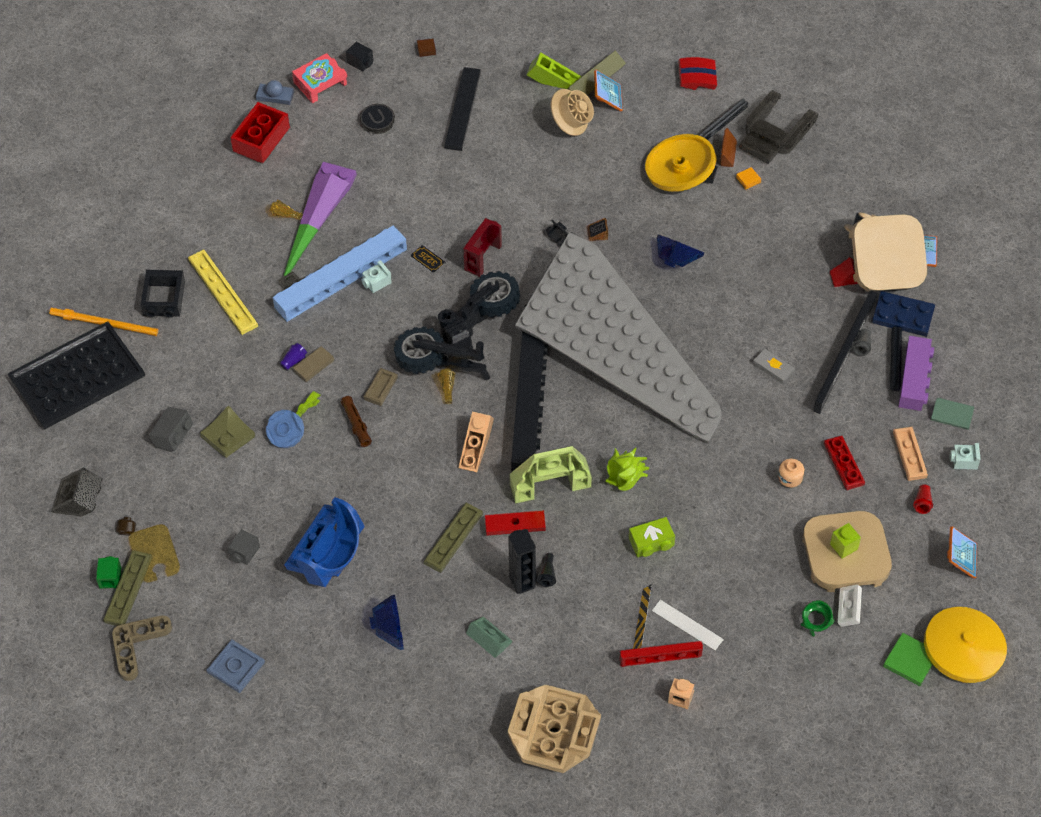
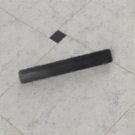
[698,99,748,140]
[890,327,902,391]

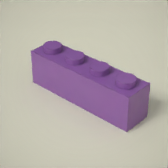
[898,336,934,411]

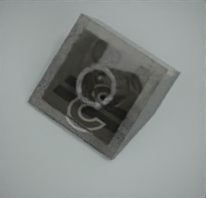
[51,467,103,517]

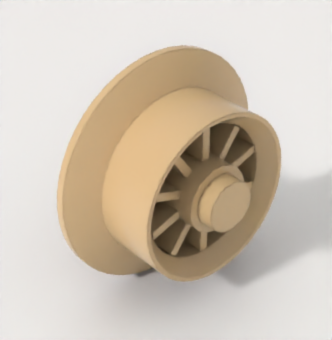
[551,89,594,136]

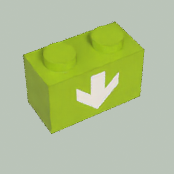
[629,517,675,558]

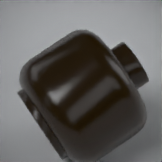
[115,517,136,536]

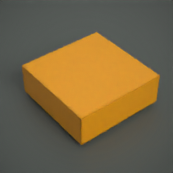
[736,167,761,189]

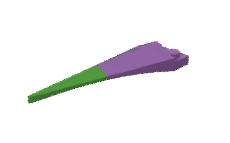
[284,162,357,278]

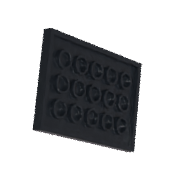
[8,321,145,430]

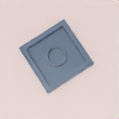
[206,639,265,693]

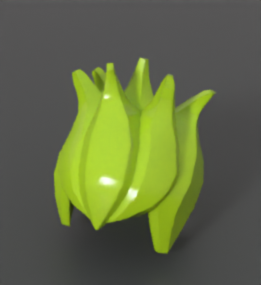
[605,447,649,491]

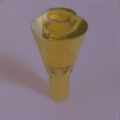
[270,199,303,220]
[437,369,456,404]

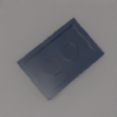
[872,291,936,337]

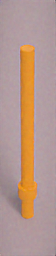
[49,307,158,336]

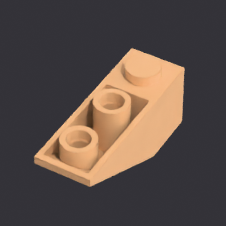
[458,411,494,472]

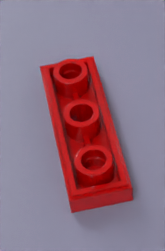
[824,435,865,491]
[485,510,546,536]

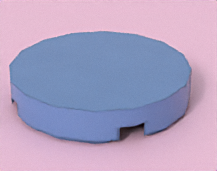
[266,410,304,448]

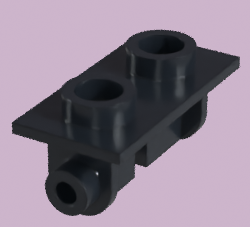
[546,220,574,246]

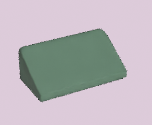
[931,398,974,430]
[466,617,512,658]

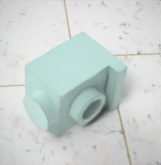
[361,260,391,293]
[950,443,981,470]

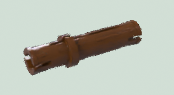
[340,396,372,447]

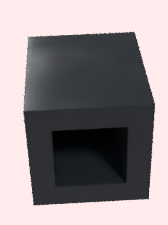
[346,41,374,72]

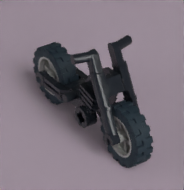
[394,271,520,380]

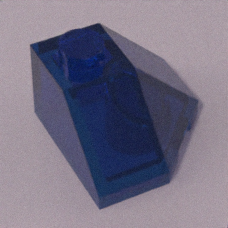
[657,234,705,268]
[369,595,404,650]

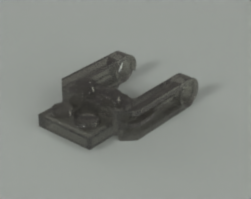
[739,90,818,164]

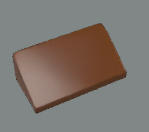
[720,128,737,167]

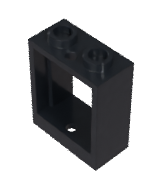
[141,269,185,318]

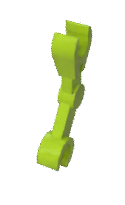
[296,391,321,417]

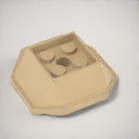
[508,685,601,773]

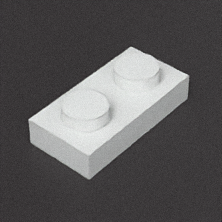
[838,584,862,627]

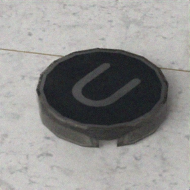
[360,104,395,134]

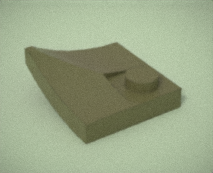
[200,406,255,458]

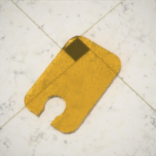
[129,524,180,583]

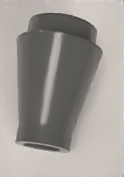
[852,329,871,356]

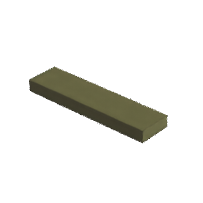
[568,50,626,95]
[424,503,483,573]
[104,550,153,626]

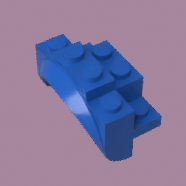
[284,497,365,587]

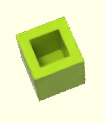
[830,523,861,559]

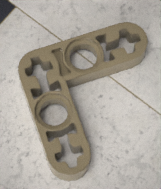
[112,616,172,681]

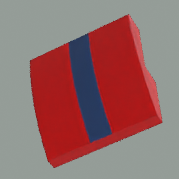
[678,57,717,90]

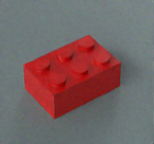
[230,102,290,163]

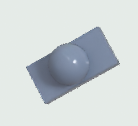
[256,80,294,105]

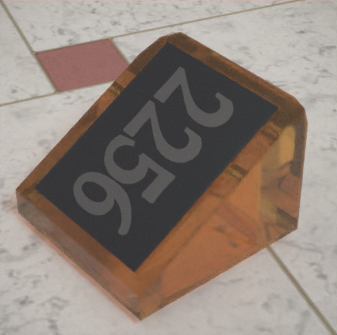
[588,218,608,241]

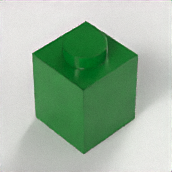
[96,556,122,589]

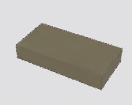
[293,346,334,382]
[364,368,398,406]

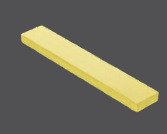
[188,250,258,335]

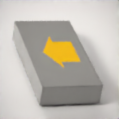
[753,349,795,384]

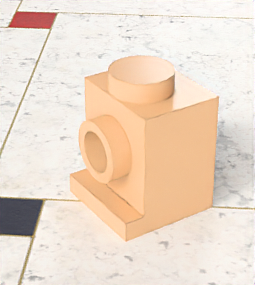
[668,678,694,709]

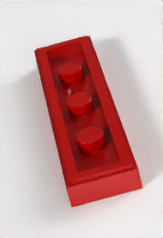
[620,641,703,667]

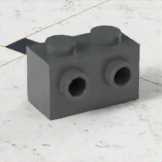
[149,407,193,451]

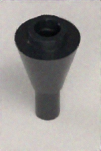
[536,553,556,587]

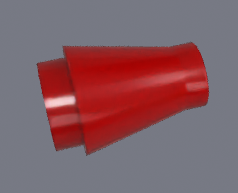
[913,484,933,514]

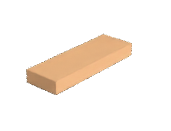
[893,427,928,481]

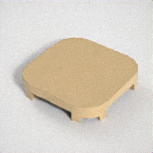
[849,215,927,292]
[803,511,892,592]

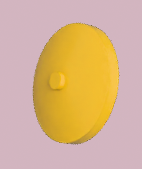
[645,134,716,192]
[924,607,1007,683]

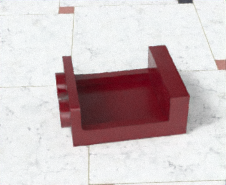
[463,218,502,277]

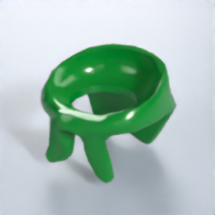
[801,600,835,637]

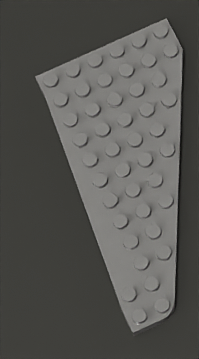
[515,232,722,444]

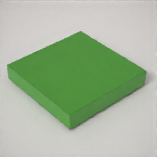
[883,633,933,686]

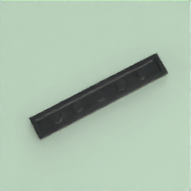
[445,67,481,151]

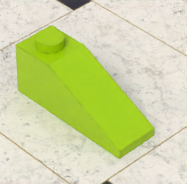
[527,52,582,89]

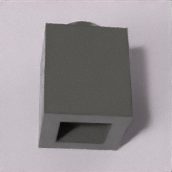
[228,529,260,565]

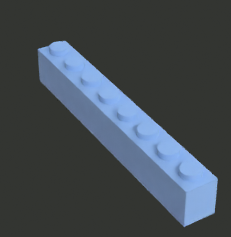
[273,225,407,322]

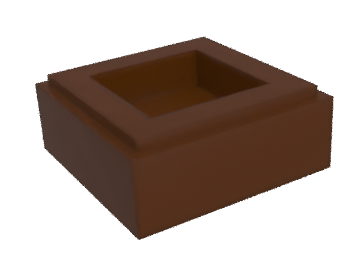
[417,38,436,57]

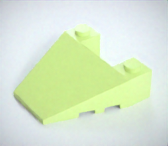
[510,446,592,503]

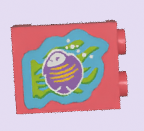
[292,53,347,103]

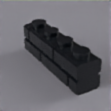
[508,529,536,594]

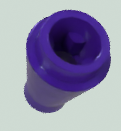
[280,343,307,371]

